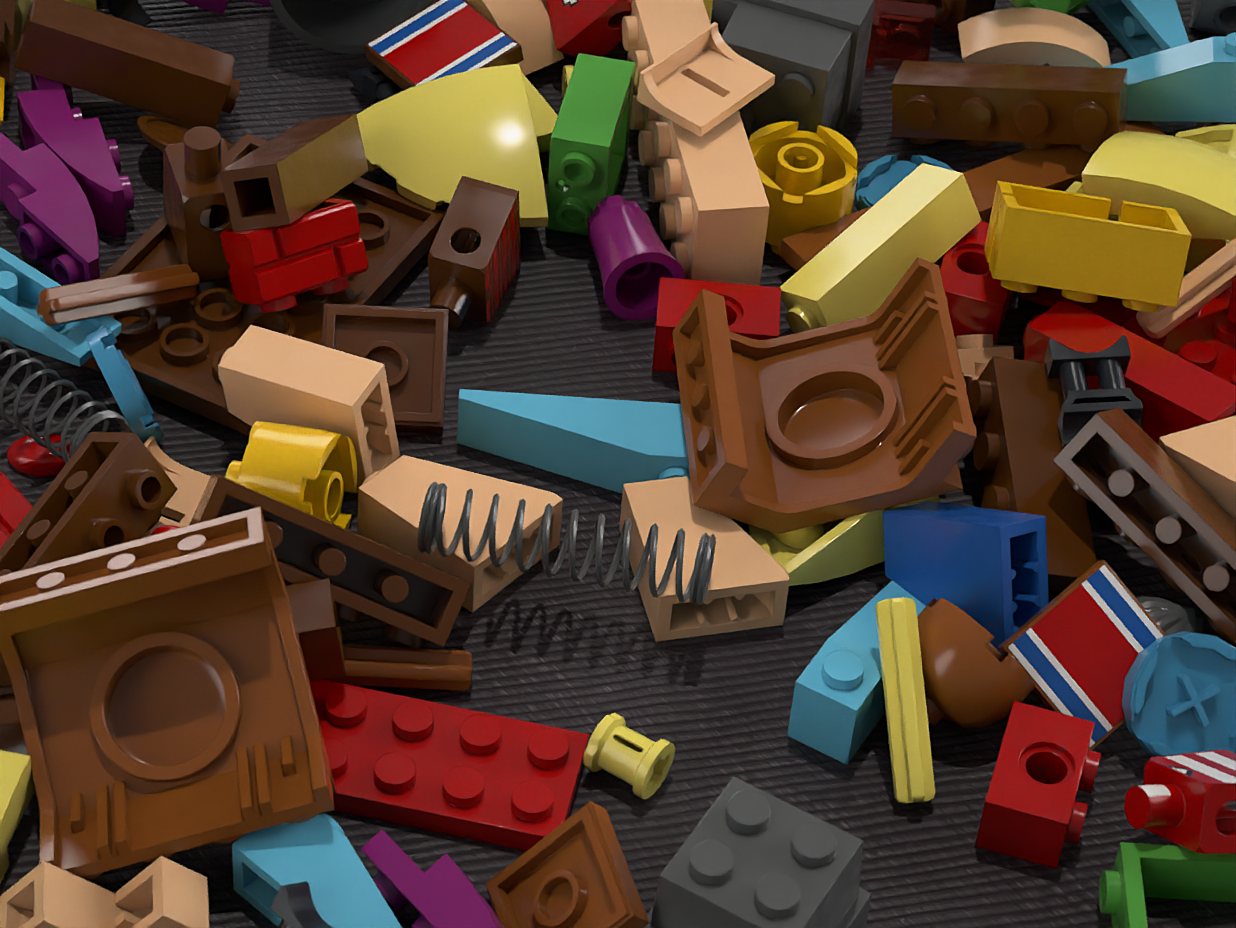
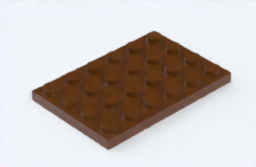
[83,133,446,436]

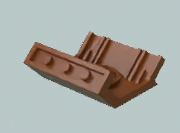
[672,257,977,534]
[0,507,337,881]

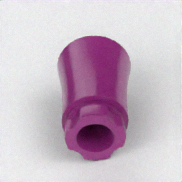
[587,195,685,321]

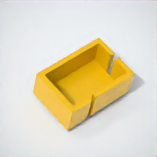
[984,181,1192,312]

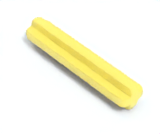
[875,597,936,803]

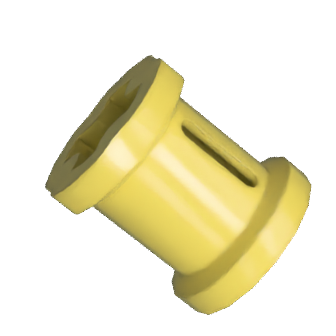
[583,713,675,799]

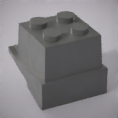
[711,0,876,139]
[644,776,872,928]

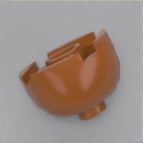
[917,598,1035,729]

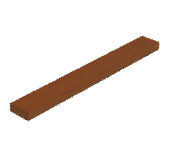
[780,121,1166,271]

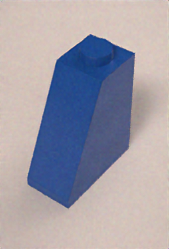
[882,501,1049,659]

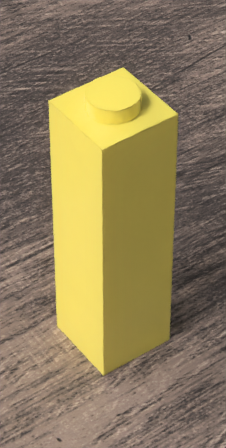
[780,163,982,333]

